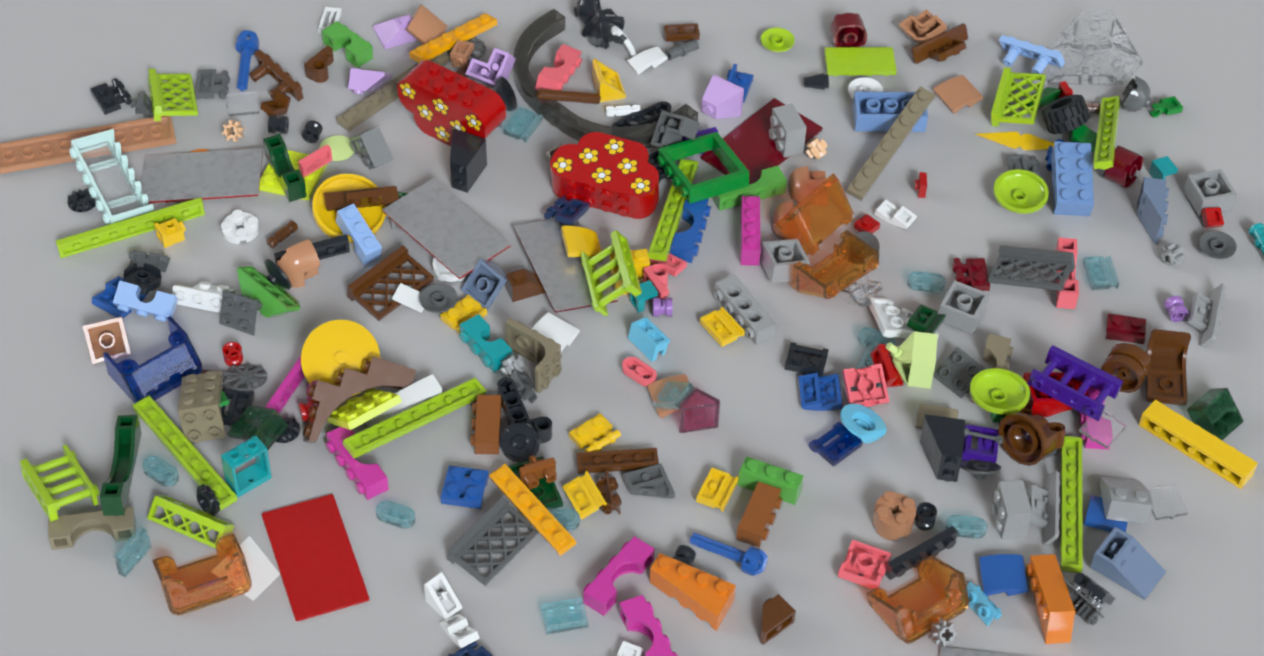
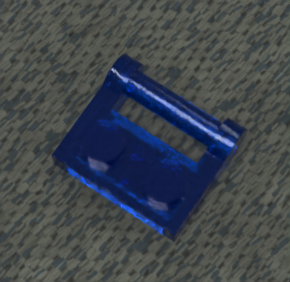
[808,422,863,467]

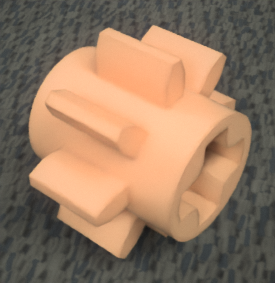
[222,120,245,142]
[806,137,828,160]

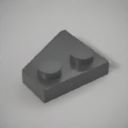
[623,464,675,499]

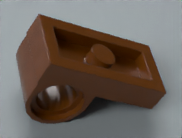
[304,45,334,83]

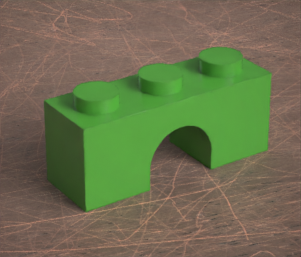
[322,21,373,68]
[738,456,804,505]

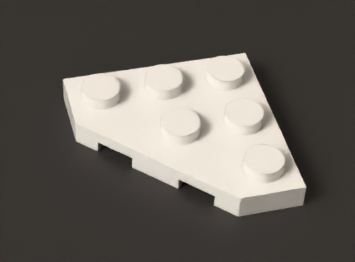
[868,297,939,339]

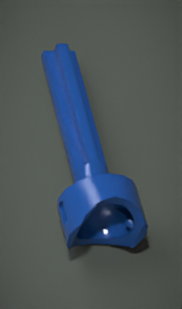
[235,31,259,92]
[690,532,768,576]

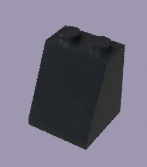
[450,129,487,193]
[920,414,965,482]

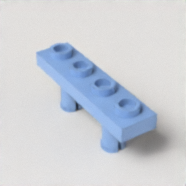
[999,35,1065,74]

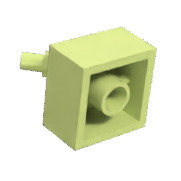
[886,331,938,389]

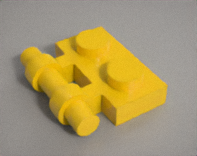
[569,413,621,452]

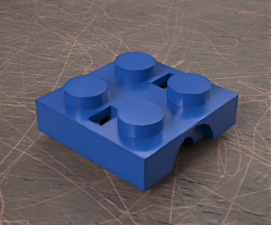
[440,465,489,509]

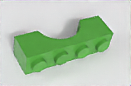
[711,166,787,211]

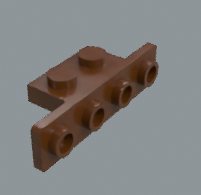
[911,23,968,64]
[324,186,399,211]

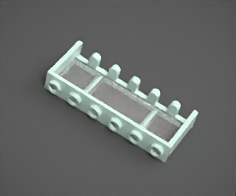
[69,129,154,225]

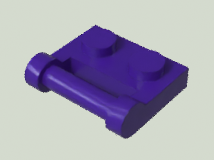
[962,425,999,463]

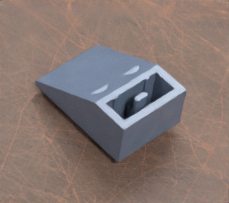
[1136,177,1169,244]
[1090,527,1166,600]

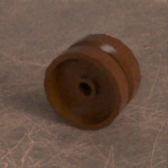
[1101,343,1151,393]

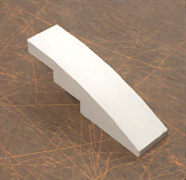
[365,374,442,428]

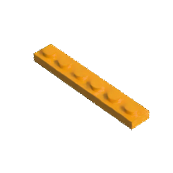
[409,13,497,63]
[489,464,577,556]

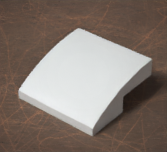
[532,312,580,352]

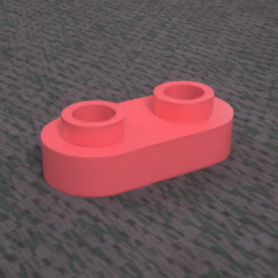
[622,357,657,387]

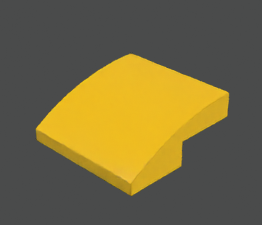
[561,226,603,261]

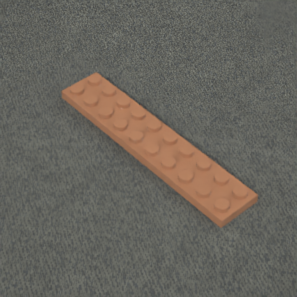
[0,116,177,174]

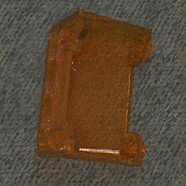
[774,173,854,256]
[793,230,879,299]
[152,533,252,615]
[866,555,969,644]

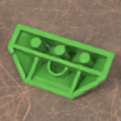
[237,266,301,318]

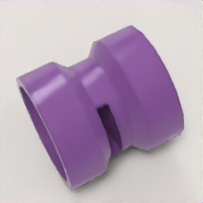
[1164,295,1189,322]
[653,297,673,317]

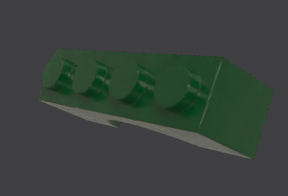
[263,134,307,202]

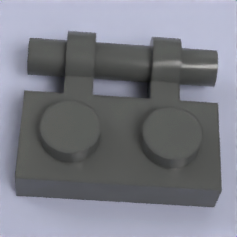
[196,69,230,100]
[1006,154,1043,178]

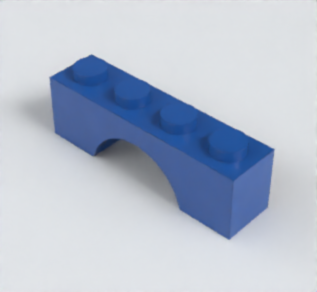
[671,198,711,263]

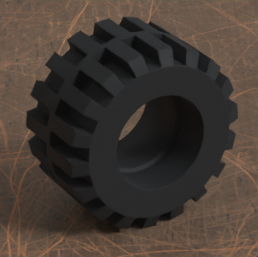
[1041,95,1091,134]

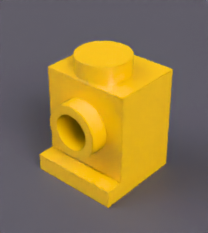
[154,218,186,248]

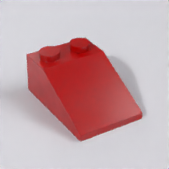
[1023,372,1089,417]

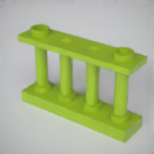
[580,230,642,317]
[19,445,99,522]

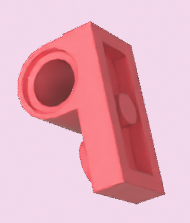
[643,264,669,299]

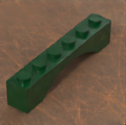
[99,415,142,516]

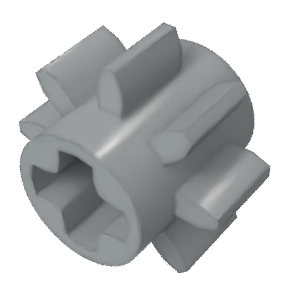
[1161,242,1185,266]
[500,354,524,377]
[928,619,957,647]

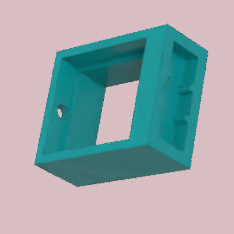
[221,436,272,498]

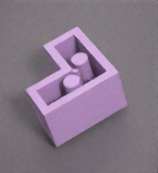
[466,48,516,88]

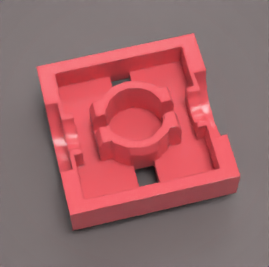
[842,364,890,407]
[838,539,892,591]

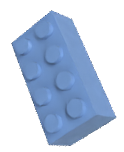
[852,91,928,132]
[1051,142,1094,216]

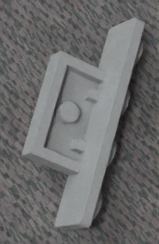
[1187,283,1225,347]
[1027,471,1060,546]

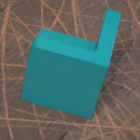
[1149,156,1178,180]
[629,280,658,313]

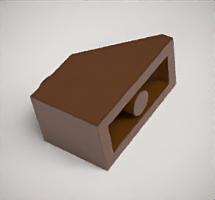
[506,269,545,302]
[760,594,796,645]

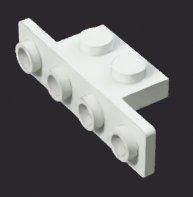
[172,281,235,313]

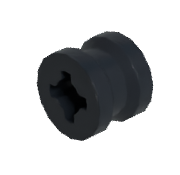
[302,120,323,143]

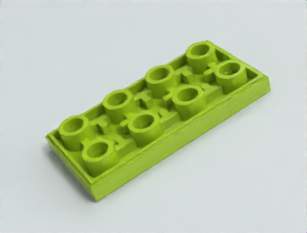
[824,47,897,76]

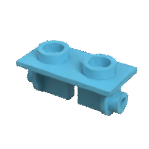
[960,581,1002,626]

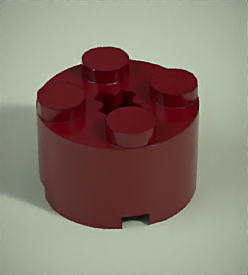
[830,13,868,47]
[1103,145,1143,188]

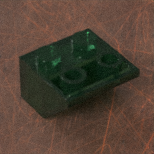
[1186,388,1244,440]

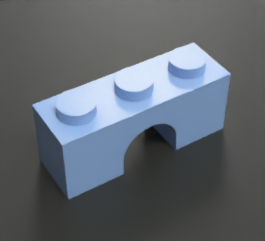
[336,204,382,265]
[113,281,178,322]

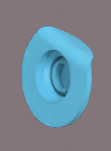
[840,404,887,443]

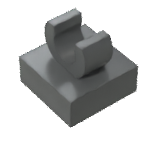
[131,92,152,118]

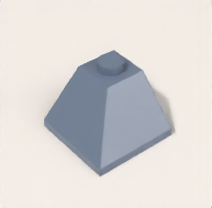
[461,259,507,311]

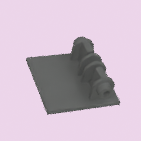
[219,290,263,336]
[933,347,986,398]
[1064,579,1104,625]

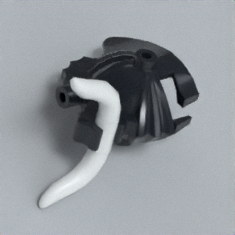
[582,9,637,57]

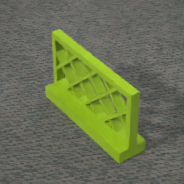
[991,67,1046,127]
[148,68,198,121]

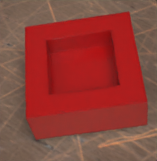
[1058,81,1073,98]
[914,172,927,198]
[1201,207,1225,228]
[854,214,880,234]

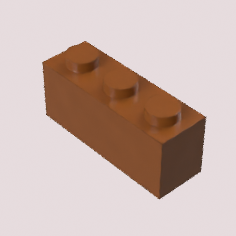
[471,395,502,455]
[736,482,783,548]

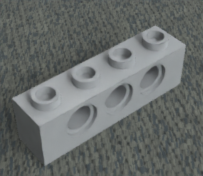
[714,274,776,345]

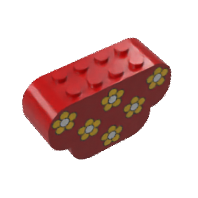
[397,60,506,146]
[550,132,659,219]

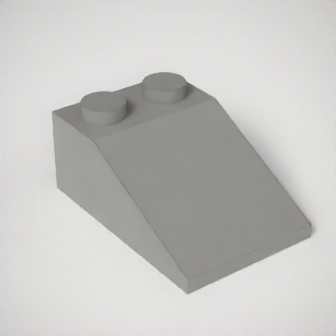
[1099,476,1153,524]

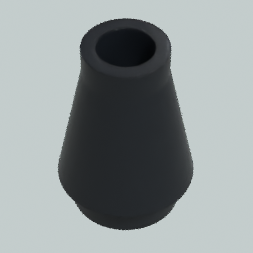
[804,73,829,90]

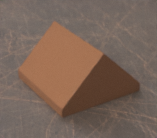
[83,317,131,364]

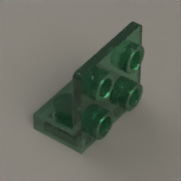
[227,405,288,451]

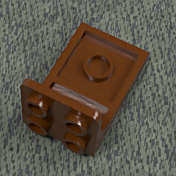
[1146,329,1191,406]

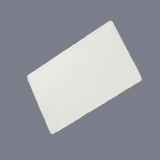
[392,283,424,313]

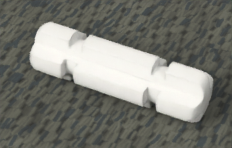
[606,104,640,117]

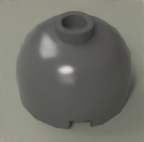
[1120,76,1151,112]

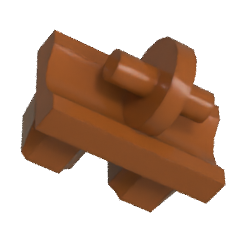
[519,455,557,489]

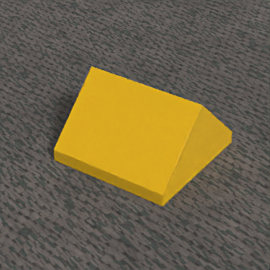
[592,59,626,102]

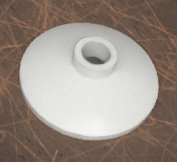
[848,77,883,99]

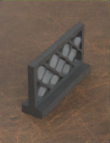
[988,245,1075,291]
[447,496,539,586]

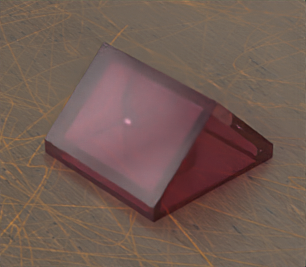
[679,387,720,433]

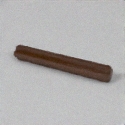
[536,89,601,104]

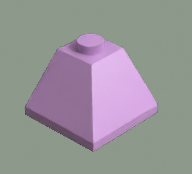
[373,15,417,49]
[348,68,392,95]
[701,75,744,119]

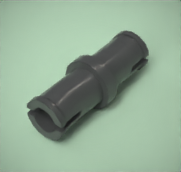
[665,39,699,61]

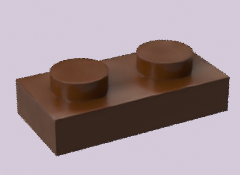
[664,23,700,42]

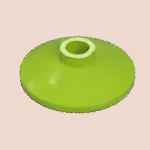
[761,28,795,52]

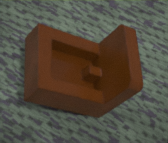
[260,91,291,116]

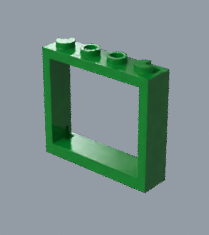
[657,132,749,204]

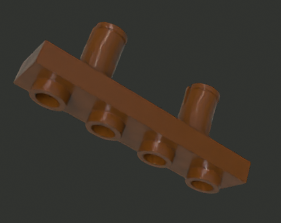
[249,50,304,102]

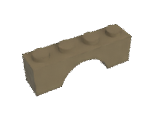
[971,333,1014,404]
[48,507,137,550]

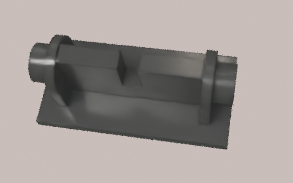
[129,250,170,272]

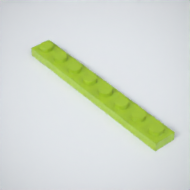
[1093,96,1120,170]
[648,159,699,261]
[56,197,205,258]
[343,378,487,459]
[132,396,238,511]
[1060,436,1083,573]

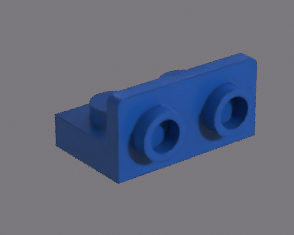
[727,64,754,103]

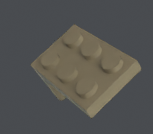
[505,318,562,393]
[178,371,226,443]

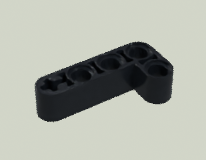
[497,377,552,444]

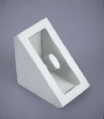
[424,572,463,620]

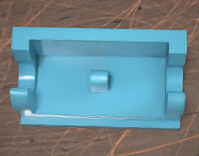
[628,317,670,362]

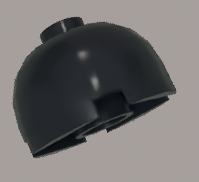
[574,0,602,25]

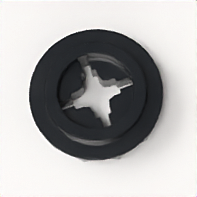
[67,189,96,212]
[268,415,300,443]
[196,484,220,516]

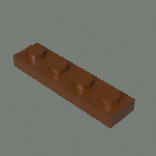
[576,448,659,474]

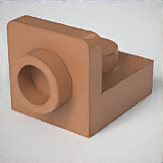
[450,40,474,69]

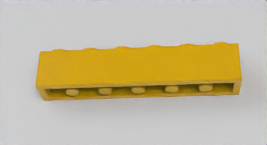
[1139,399,1258,489]

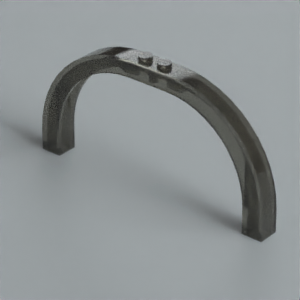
[513,9,698,149]

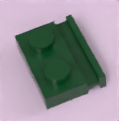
[907,304,946,334]

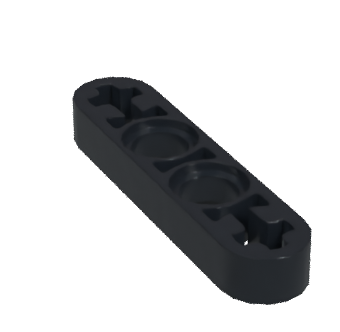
[612,101,671,138]

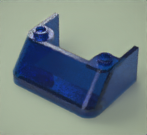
[103,316,203,404]

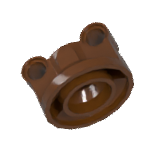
[998,408,1065,466]

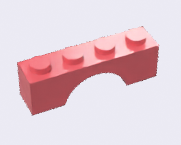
[535,44,582,91]
[1055,237,1079,309]

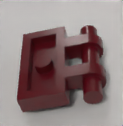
[952,258,990,291]

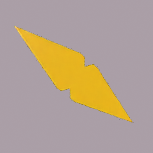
[975,131,1054,151]

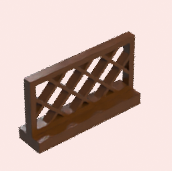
[347,246,434,321]

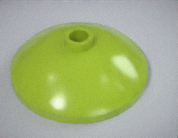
[993,169,1049,214]
[970,368,1030,414]

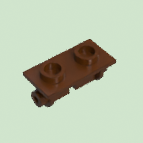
[596,471,622,514]

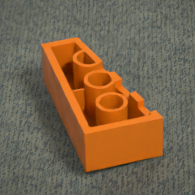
[650,553,736,631]
[1026,554,1075,644]

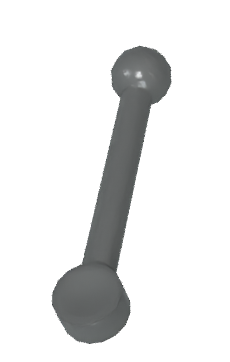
[964,428,1004,444]

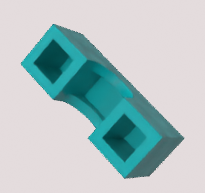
[459,314,513,372]

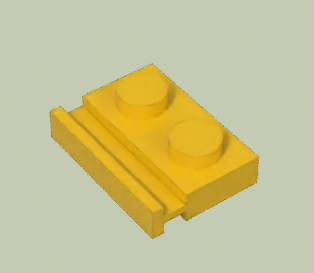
[440,295,487,334]
[700,307,745,347]
[696,468,739,512]
[562,471,607,519]

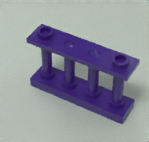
[1028,345,1123,422]

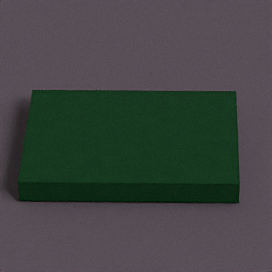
[508,456,563,518]

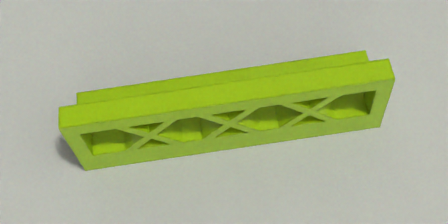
[147,495,235,549]

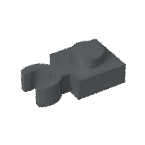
[510,370,537,403]

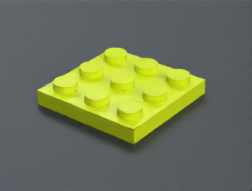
[259,150,328,201]
[327,388,402,430]

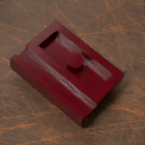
[1106,313,1146,344]

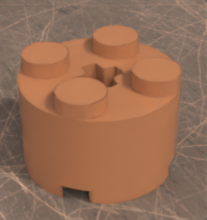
[872,491,916,541]

